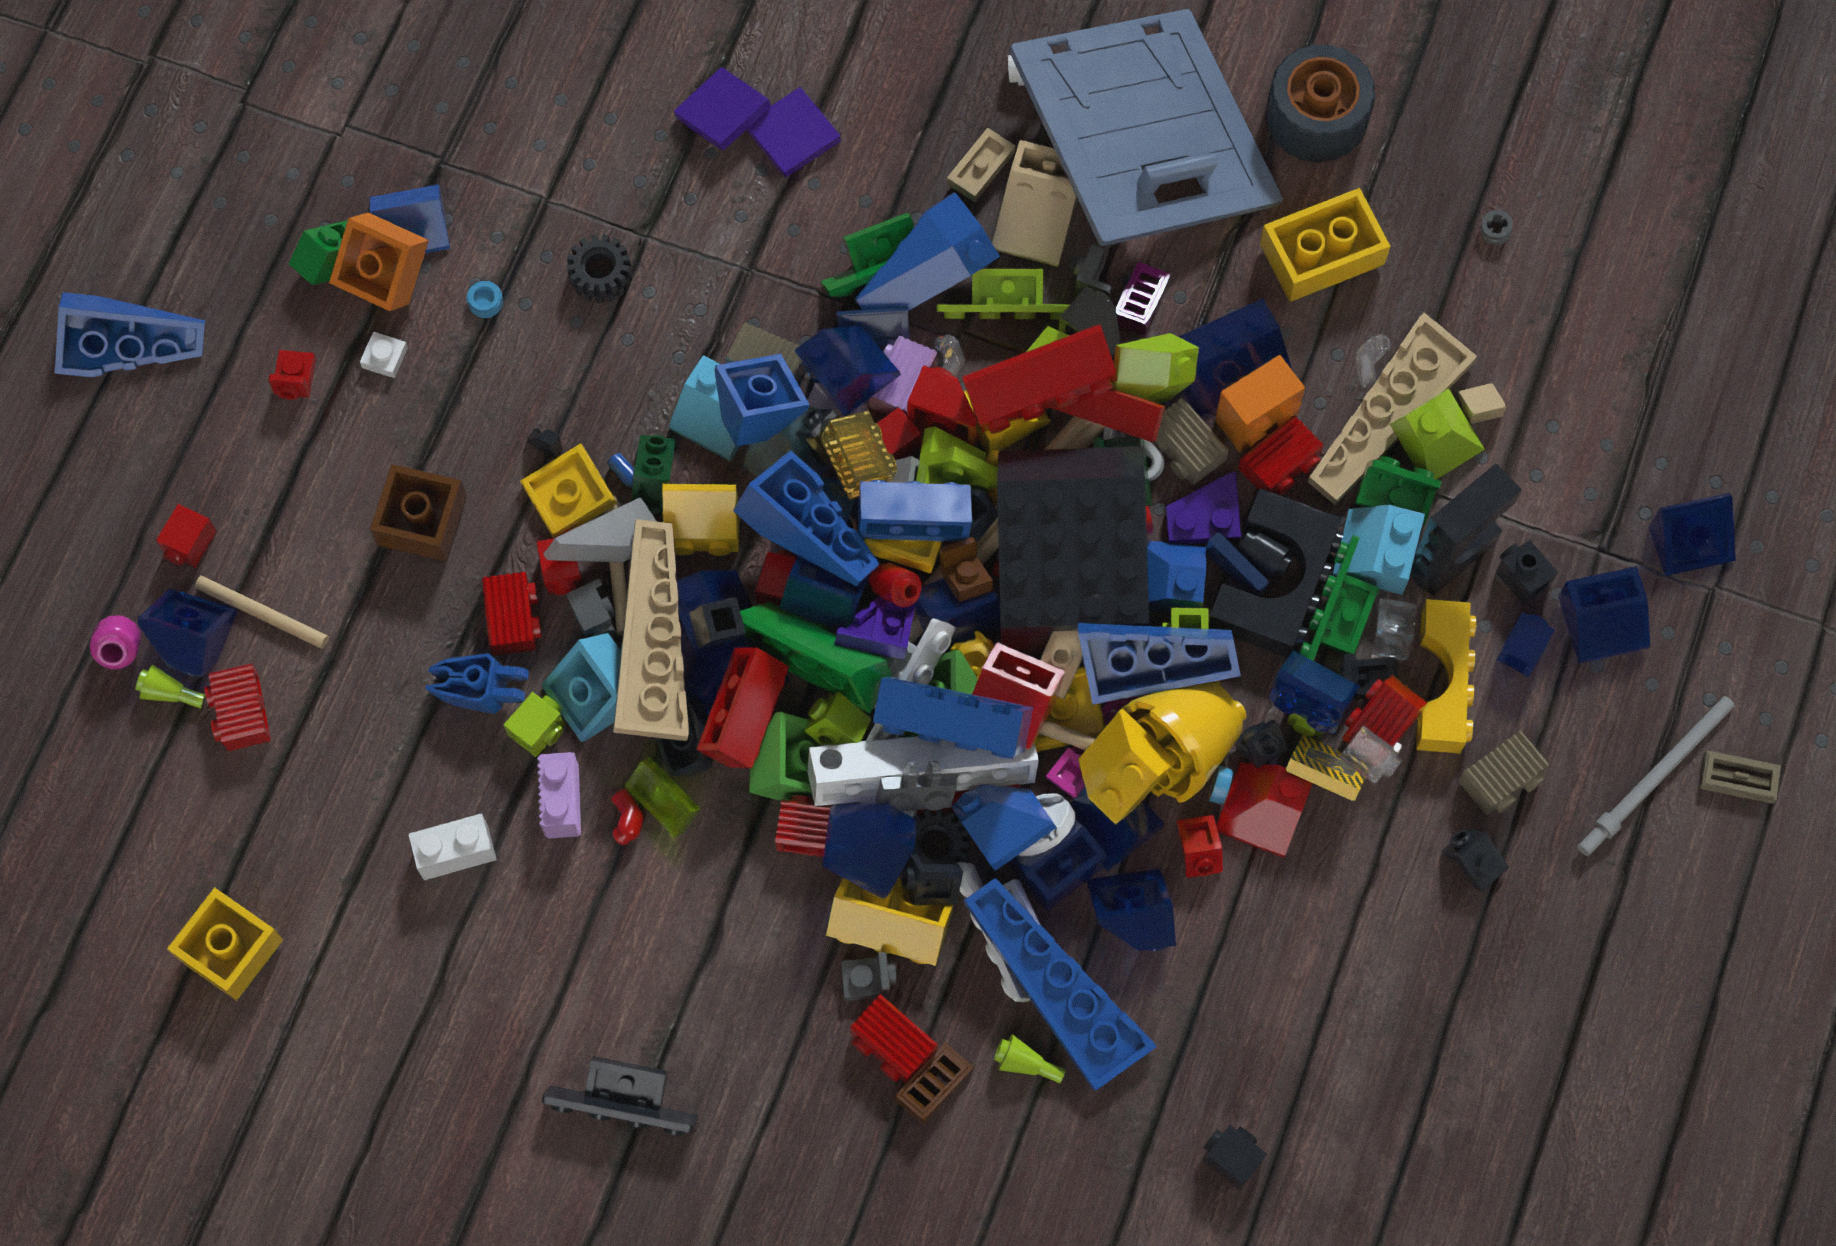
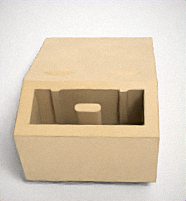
[992,140,1078,267]

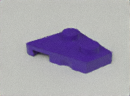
[1165,472,1241,544]
[834,597,915,660]

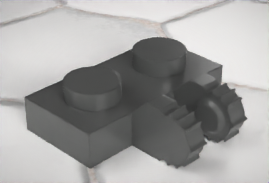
[875,761,957,813]

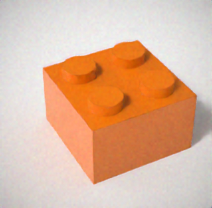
[329,213,429,311]
[1215,355,1305,453]

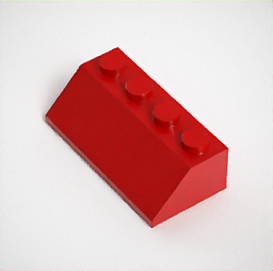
[962,324,1117,434]

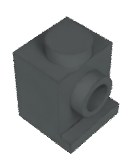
[566,579,616,638]

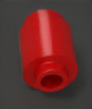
[869,563,922,607]

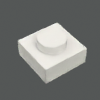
[360,332,408,378]

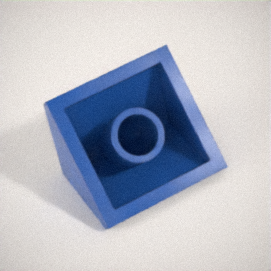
[369,184,450,253]

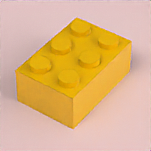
[1260,188,1390,302]

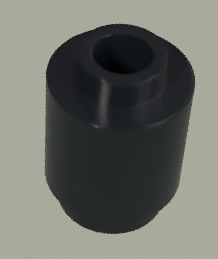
[1238,530,1293,580]

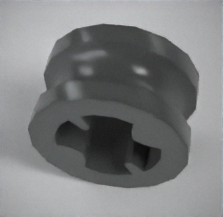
[1480,210,1513,245]

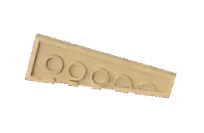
[1308,313,1477,505]
[613,519,689,741]

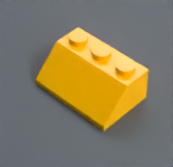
[826,861,955,966]

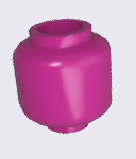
[89,615,142,669]

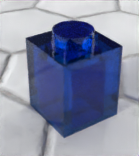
[1496,612,1555,677]

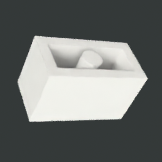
[409,813,497,880]

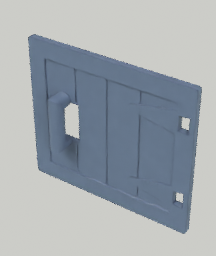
[1009,9,1283,246]

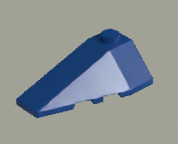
[55,292,205,377]

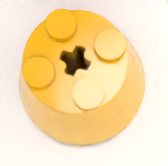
[1117,680,1247,803]

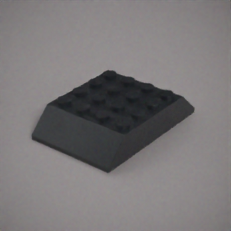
[997,446,1150,667]

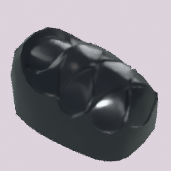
[656,698,713,778]

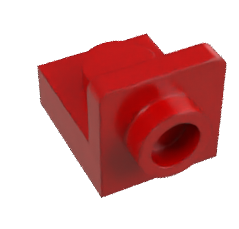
[268,350,316,400]
[1176,815,1223,878]

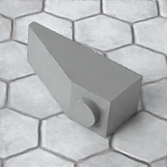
[543,497,657,562]

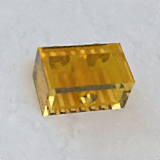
[821,411,897,499]

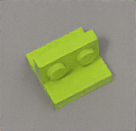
[916,426,998,493]

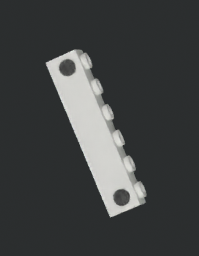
[807,736,1039,806]

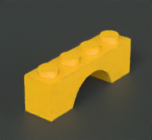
[1416,599,1476,754]

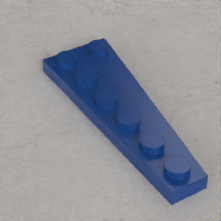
[963,878,1157,1091]

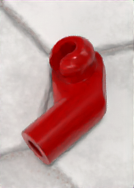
[611,789,644,845]

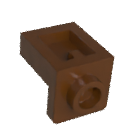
[940,537,993,602]

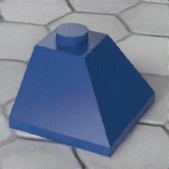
[714,354,809,447]
[1147,540,1206,614]
[951,784,1057,871]

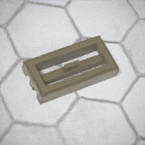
[1699,750,1781,804]

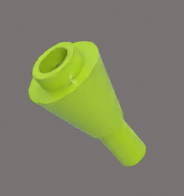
[135,665,206,709]
[994,1034,1065,1083]

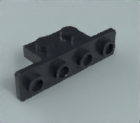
[542,1056,699,1135]

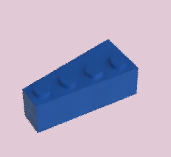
[1078,623,1241,704]
[873,677,1033,759]

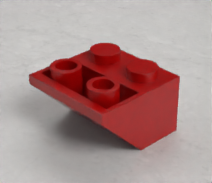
[972,643,1065,750]

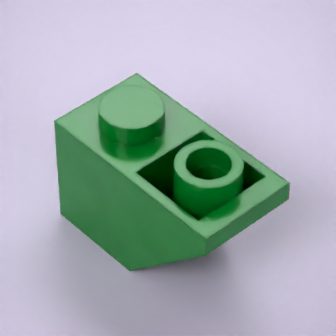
[288,220,348,285]

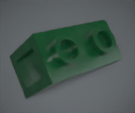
[631,435,675,515]

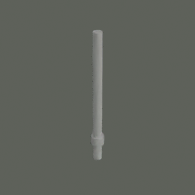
[1577,696,1735,856]

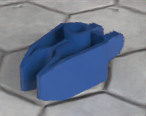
[425,653,529,714]

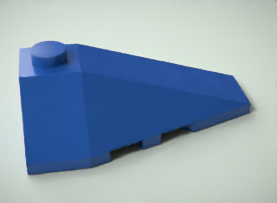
[855,193,1000,311]
[733,450,879,586]

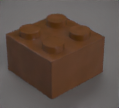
[370,464,467,561]

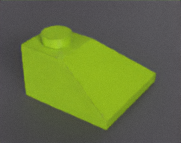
[1112,333,1199,404]
[1389,388,1485,480]

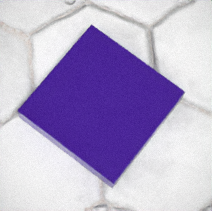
[674,67,771,151]
[746,87,841,178]

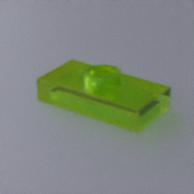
[624,757,701,838]

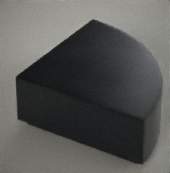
[526,428,563,459]

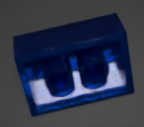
[1179,299,1293,417]

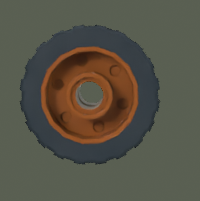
[1265,44,1376,162]

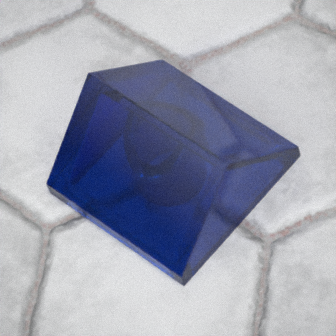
[1649,493,1736,576]
[914,578,1001,654]
[1070,787,1165,872]

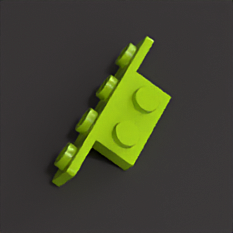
[937,269,1079,319]

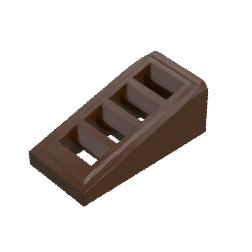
[895,1042,974,1126]

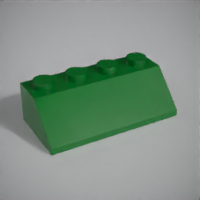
[740,601,894,713]

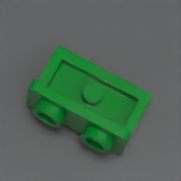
[1354,456,1442,526]

